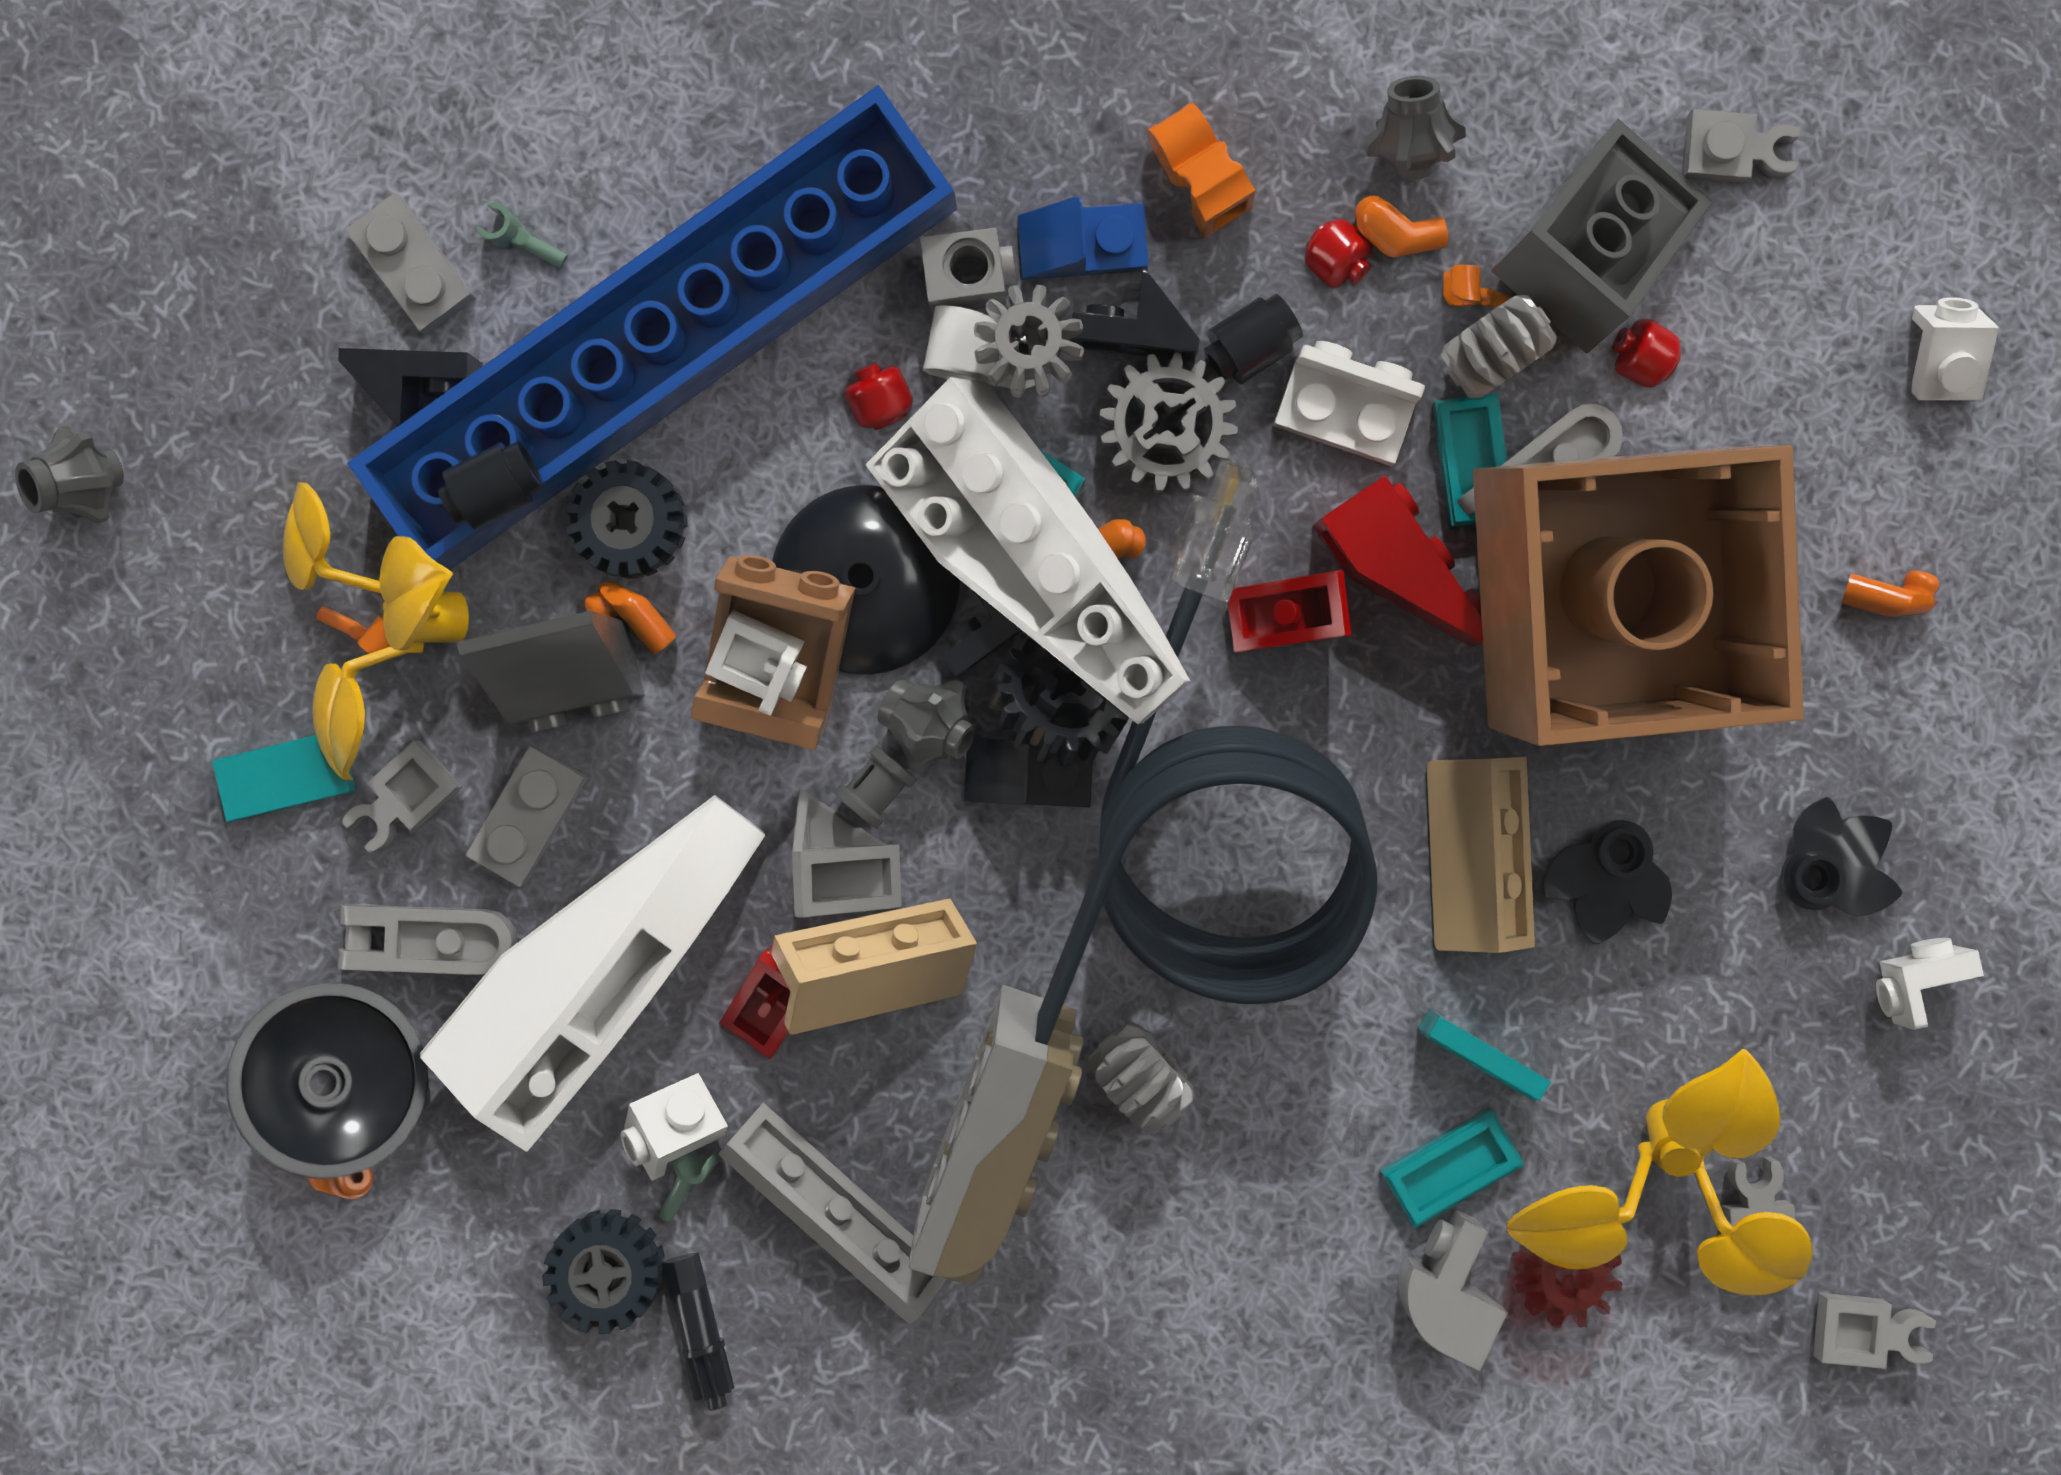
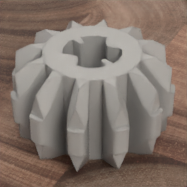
[974,285,1084,398]
[1441,295,1557,398]
[1088,1021,1195,1135]

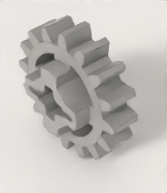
[1099,352,1238,494]

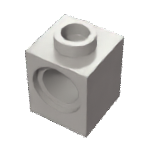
[920,227,1017,313]

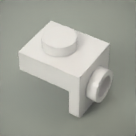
[1912,298,1999,400]
[705,610,807,716]
[1876,938,1984,1030]
[621,1073,728,1181]

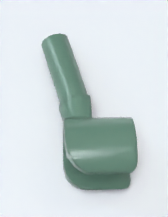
[475,202,568,269]
[659,1147,722,1222]

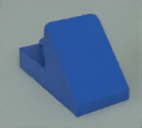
[1018,197,1149,280]

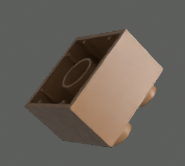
[1473,445,1804,746]

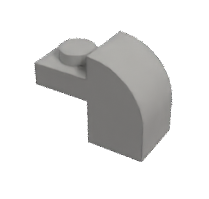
[1398,1208,1508,1371]

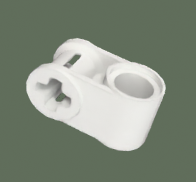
[923,305,1046,389]

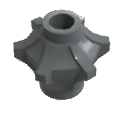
[1365,76,1466,180]
[15,427,124,524]
[878,679,977,774]

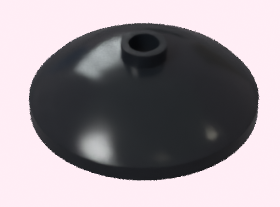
[772,485,960,675]
[226,983,428,1179]

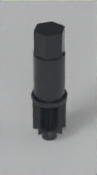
[662,1252,735,1411]

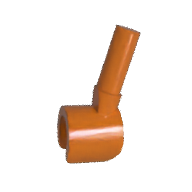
[1443,265,1513,308]
[316,606,390,653]

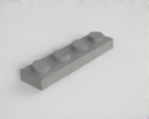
[718,1103,947,1325]

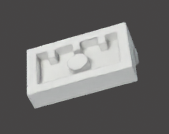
[1273,341,1425,466]

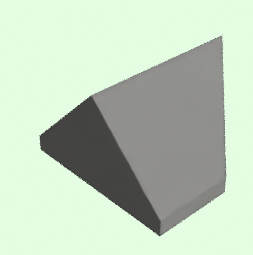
[792,788,902,917]

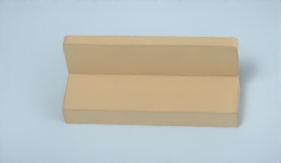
[1427,757,1535,953]
[771,898,977,1035]

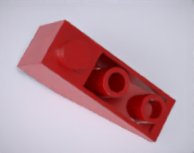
[1313,475,1483,647]

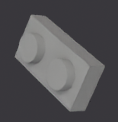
[345,192,476,335]
[465,746,588,887]

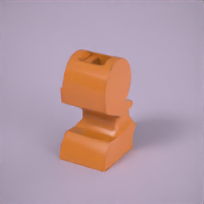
[1146,102,1256,239]

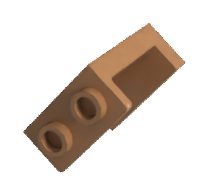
[690,555,855,750]

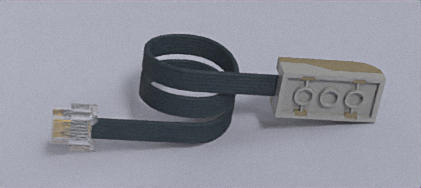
[908,458,1378,1283]

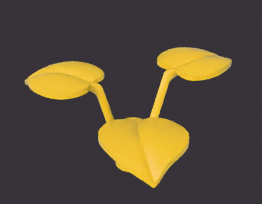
[283,482,469,780]
[1506,1049,1813,1296]

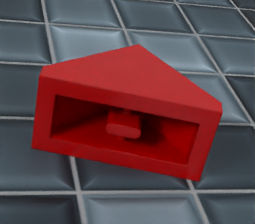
[719,945,791,1059]

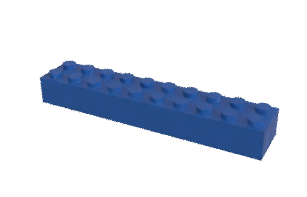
[347,85,957,570]

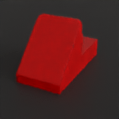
[1226,570,1352,653]

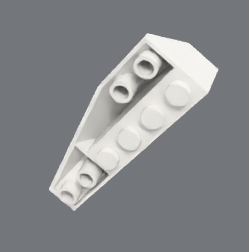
[866,377,1190,724]
[420,795,765,1152]

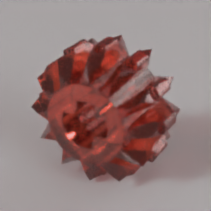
[1511,1251,1623,1328]

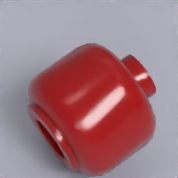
[1304,219,1373,288]
[1611,319,1681,388]
[845,361,913,430]

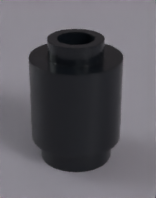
[1204,294,1303,385]
[438,441,544,530]

